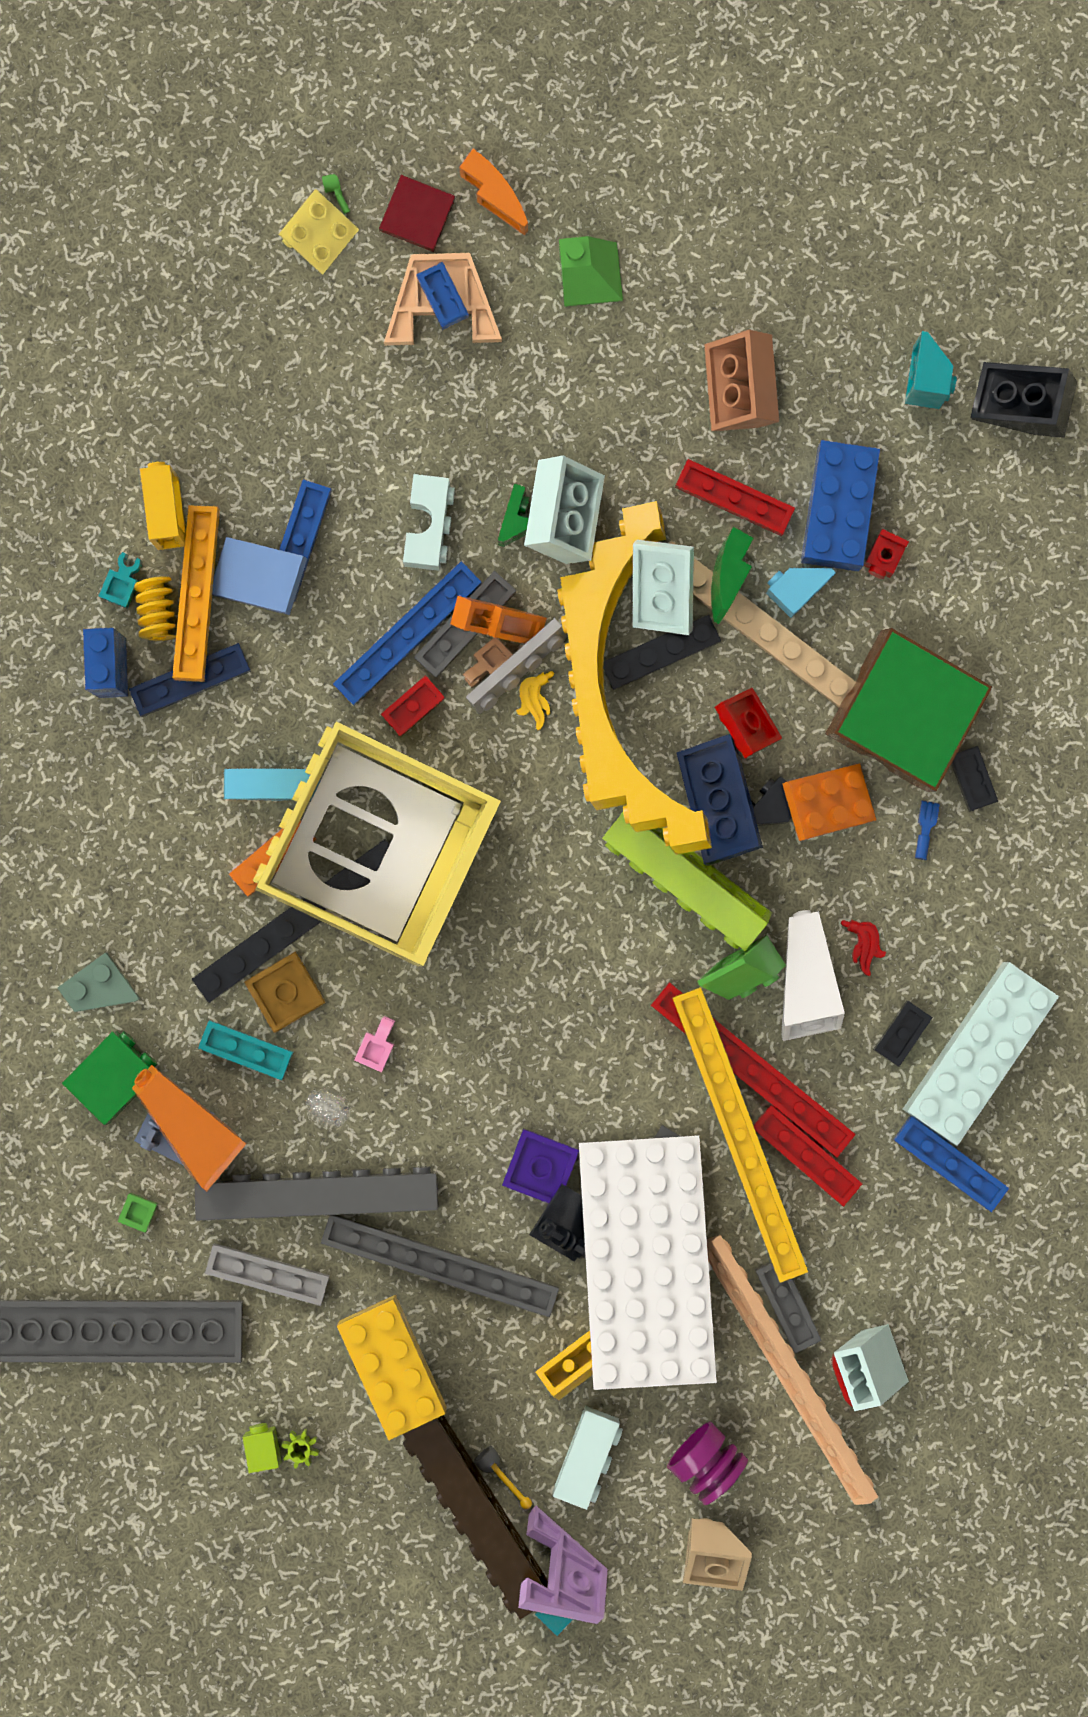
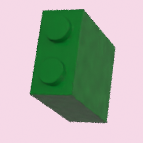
[62,1031,158,1126]

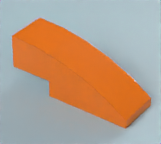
[459,148,528,235]
[450,596,547,644]

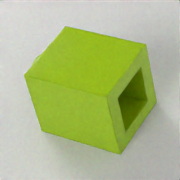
[242,1423,282,1473]

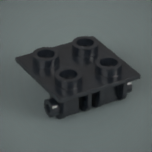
[529,1184,586,1262]

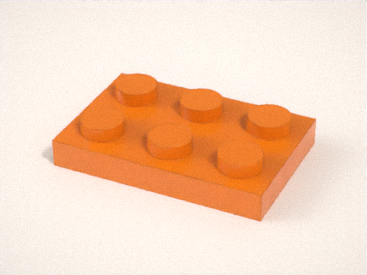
[782,763,876,841]

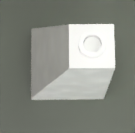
[781,910,845,1041]

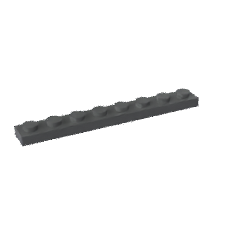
[321,1215,559,1317]

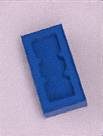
[416,262,469,330]

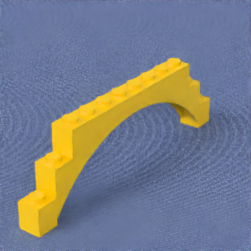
[557,501,712,855]

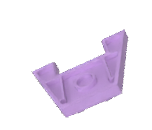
[518,1506,608,1624]

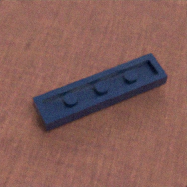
[129,643,251,717]

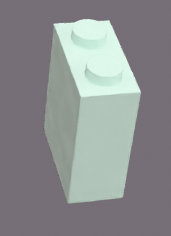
[834,1324,909,1411]

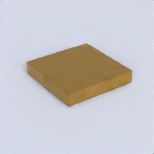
[244,951,326,1033]

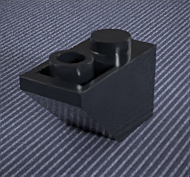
[751,776,792,826]

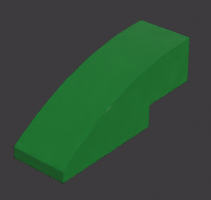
[711,526,754,624]

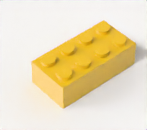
[337,1295,447,1440]

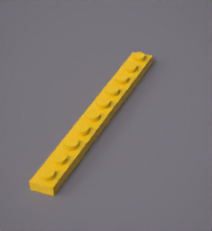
[673,987,808,1283]

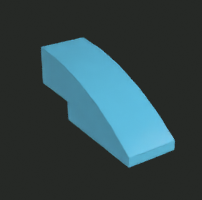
[224,769,320,801]

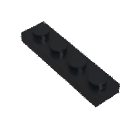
[603,615,721,691]

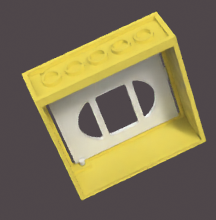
[253,722,501,966]

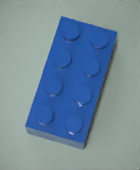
[801,440,880,572]

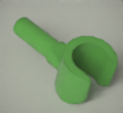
[322,174,351,215]

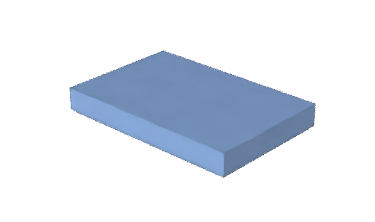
[212,537,307,615]

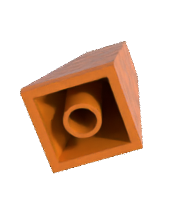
[132,1065,246,1192]

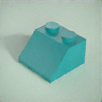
[905,331,957,409]

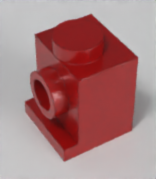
[863,529,909,579]

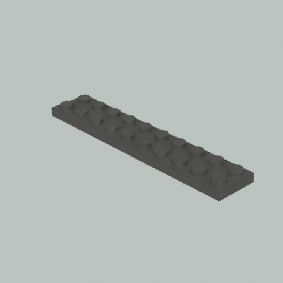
[0,1300,243,1363]

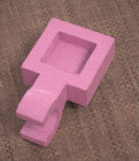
[354,1016,395,1072]

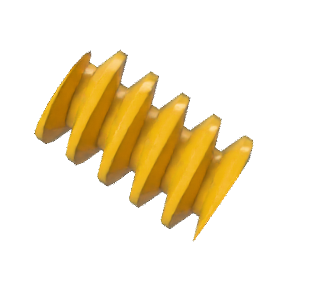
[134,576,176,641]

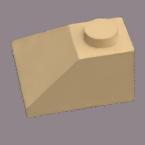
[683,1518,752,1591]

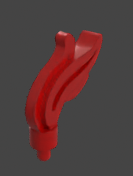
[841,920,886,976]

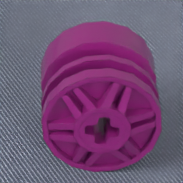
[667,1421,748,1505]

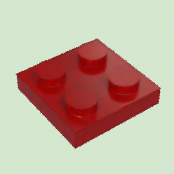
[715,687,782,758]

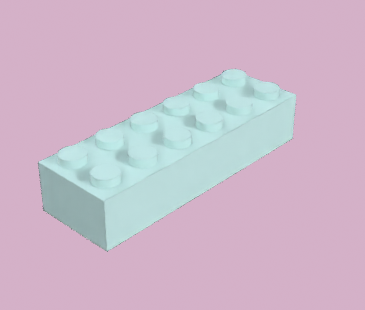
[902,962,1059,1146]

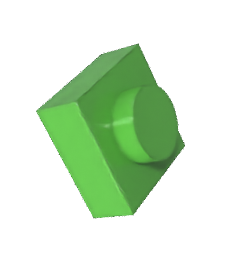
[117,1193,158,1233]

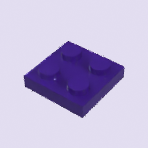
[502,1128,579,1203]

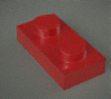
[381,675,445,737]

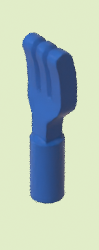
[915,800,939,860]

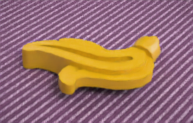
[516,671,554,730]

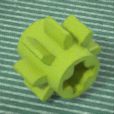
[282,1429,319,1469]

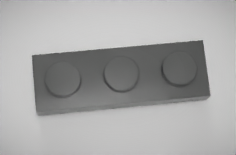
[755,1262,822,1353]

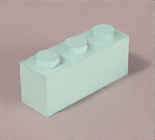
[553,1406,623,1510]

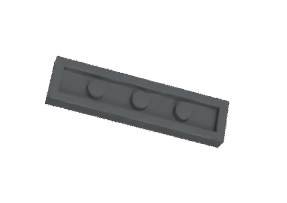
[414,570,516,679]

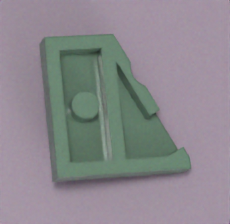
[58,952,141,1012]

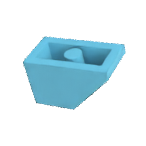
[766,568,836,618]

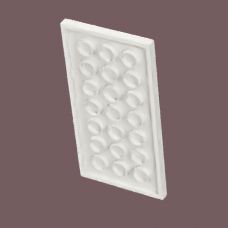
[579,1136,717,1390]

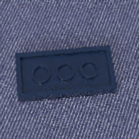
[676,734,763,866]

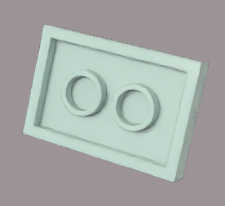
[633,540,694,635]

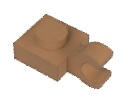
[463,638,512,688]

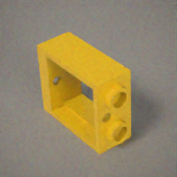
[140,462,186,550]

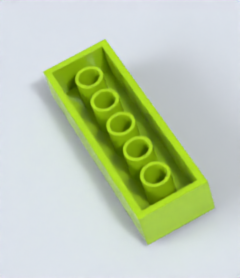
[602,812,772,951]

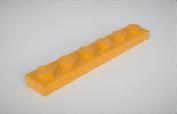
[172,505,220,682]

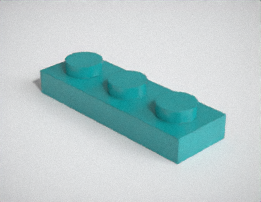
[198,1020,294,1080]

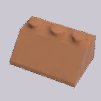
[704,330,779,431]

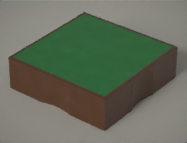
[825,628,992,792]

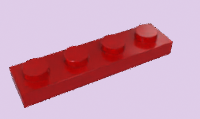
[675,459,795,536]
[753,1105,863,1207]

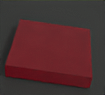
[379,175,455,252]

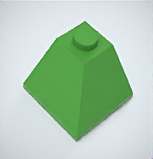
[559,236,623,307]

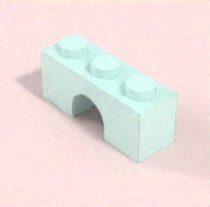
[403,474,455,571]

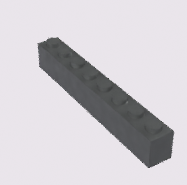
[194,1166,439,1221]

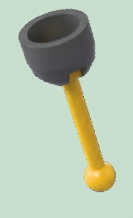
[474,1446,532,1509]

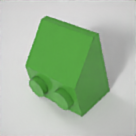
[697,935,786,1000]

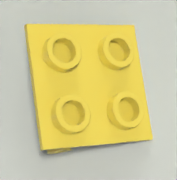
[278,189,359,274]

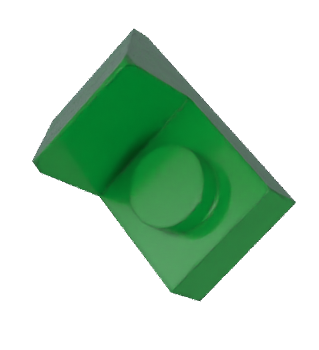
[498,484,530,547]

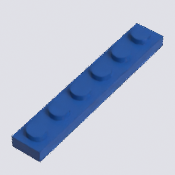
[333,561,482,706]

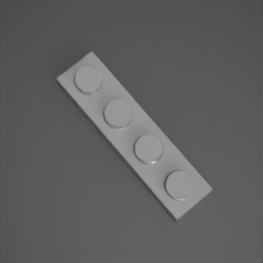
[466,618,568,715]
[205,1243,330,1306]

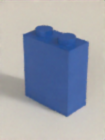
[83,628,128,698]

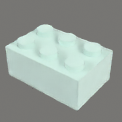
[524,455,605,564]

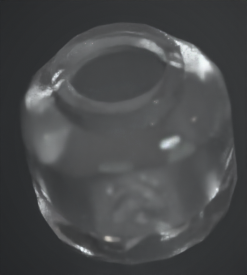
[305,1086,352,1130]

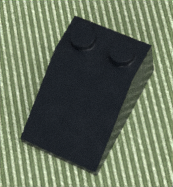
[970,362,1077,438]

